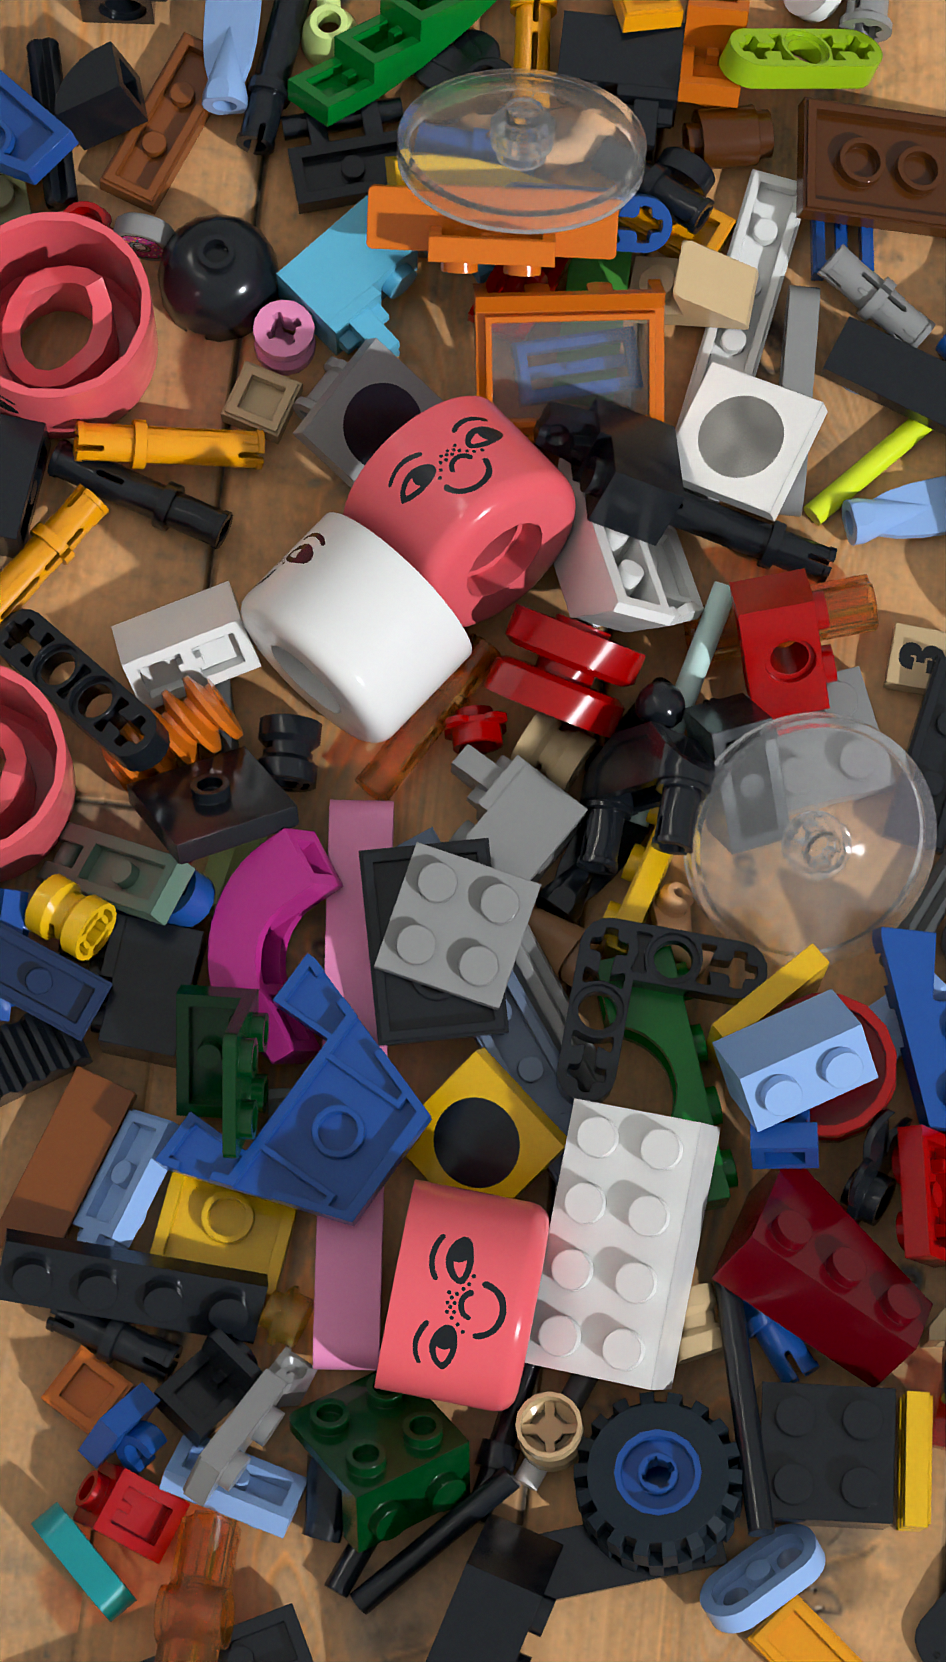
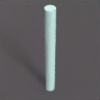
[629,581,733,828]

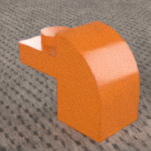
[678,0,750,108]

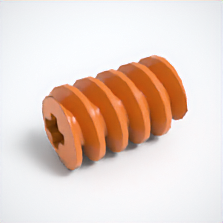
[100,675,244,793]

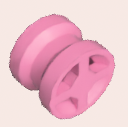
[253,299,316,376]

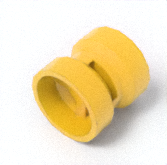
[24,873,117,961]

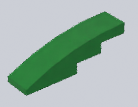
[288,0,497,127]

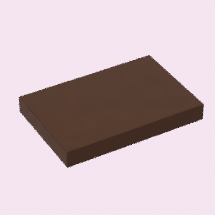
[796,97,946,238]

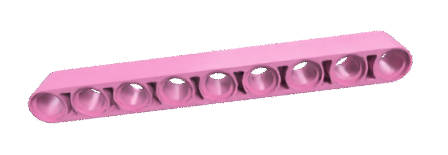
[313,799,394,1371]

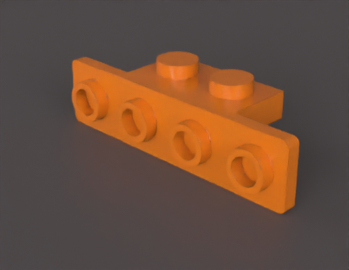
[366,184,619,277]

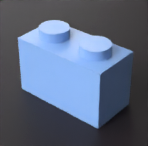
[712,989,878,1132]

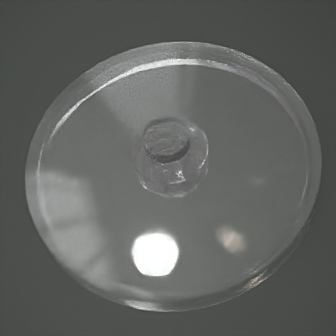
[397,68,647,234]
[684,712,937,966]

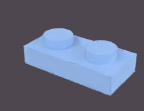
[159,1434,307,1538]

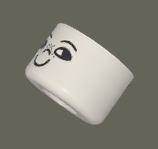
[241,512,472,743]

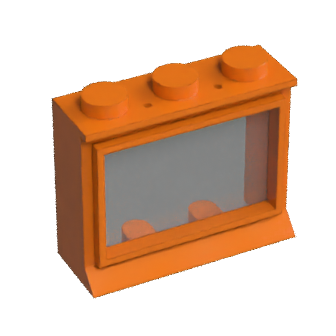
[473,279,666,443]

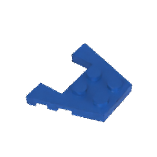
[872,927,946,1131]
[155,953,432,1226]

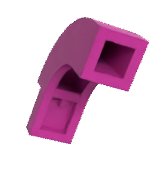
[208,828,344,1064]

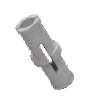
[817,244,936,348]

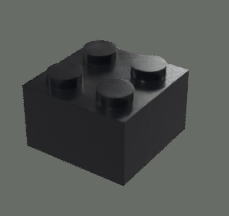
[756,1381,896,1530]

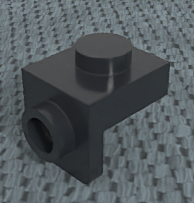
[154,1328,263,1447]

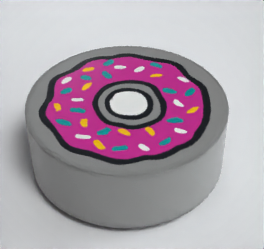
[113,212,175,261]

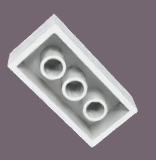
[525,1098,721,1390]

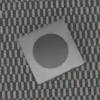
[293,338,444,488]

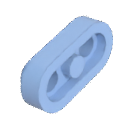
[700,1523,826,1633]

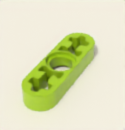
[719,28,883,89]

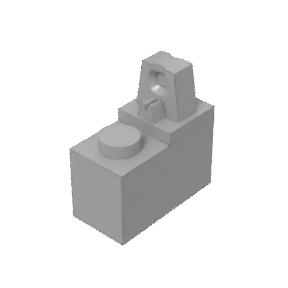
[449,744,588,883]

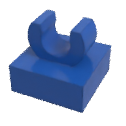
[750,1109,819,1169]
[78,1382,168,1475]

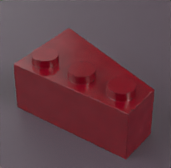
[711,1168,933,1387]

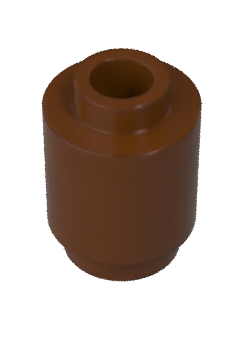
[682,104,774,170]

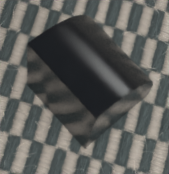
[55,41,148,151]

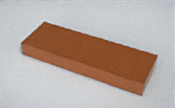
[99,32,212,215]
[0,1066,137,1249]

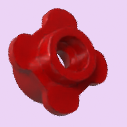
[444,705,508,754]

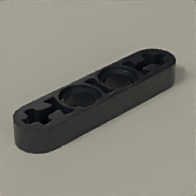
[0,609,170,772]

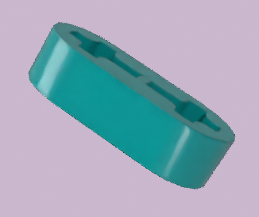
[31,1502,137,1622]

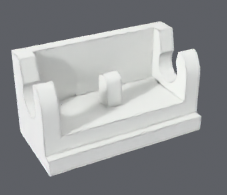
[111,581,261,709]

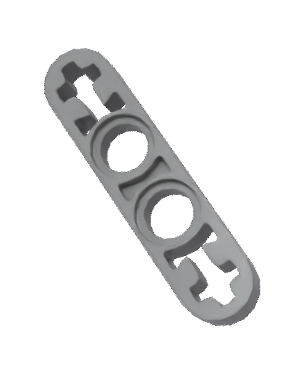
[778,285,820,517]

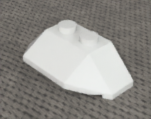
[553,458,704,632]

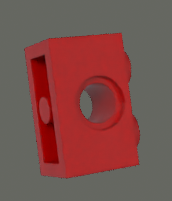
[729,568,838,719]

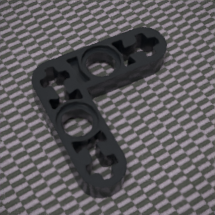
[556,918,768,1105]

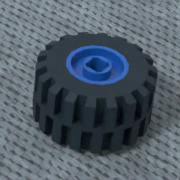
[574,1391,743,1576]

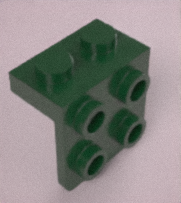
[176,984,269,1159]
[289,1371,470,1553]

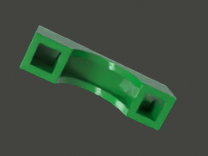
[593,945,738,1211]

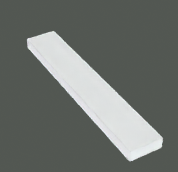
[675,169,801,504]

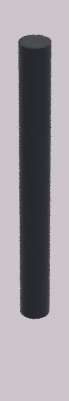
[714,1280,775,1537]

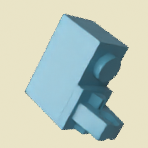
[276,195,418,357]

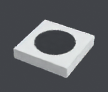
[676,361,828,522]

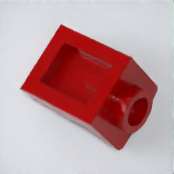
[73,1461,190,1564]

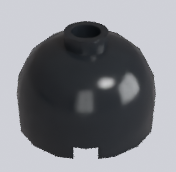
[157,214,279,342]

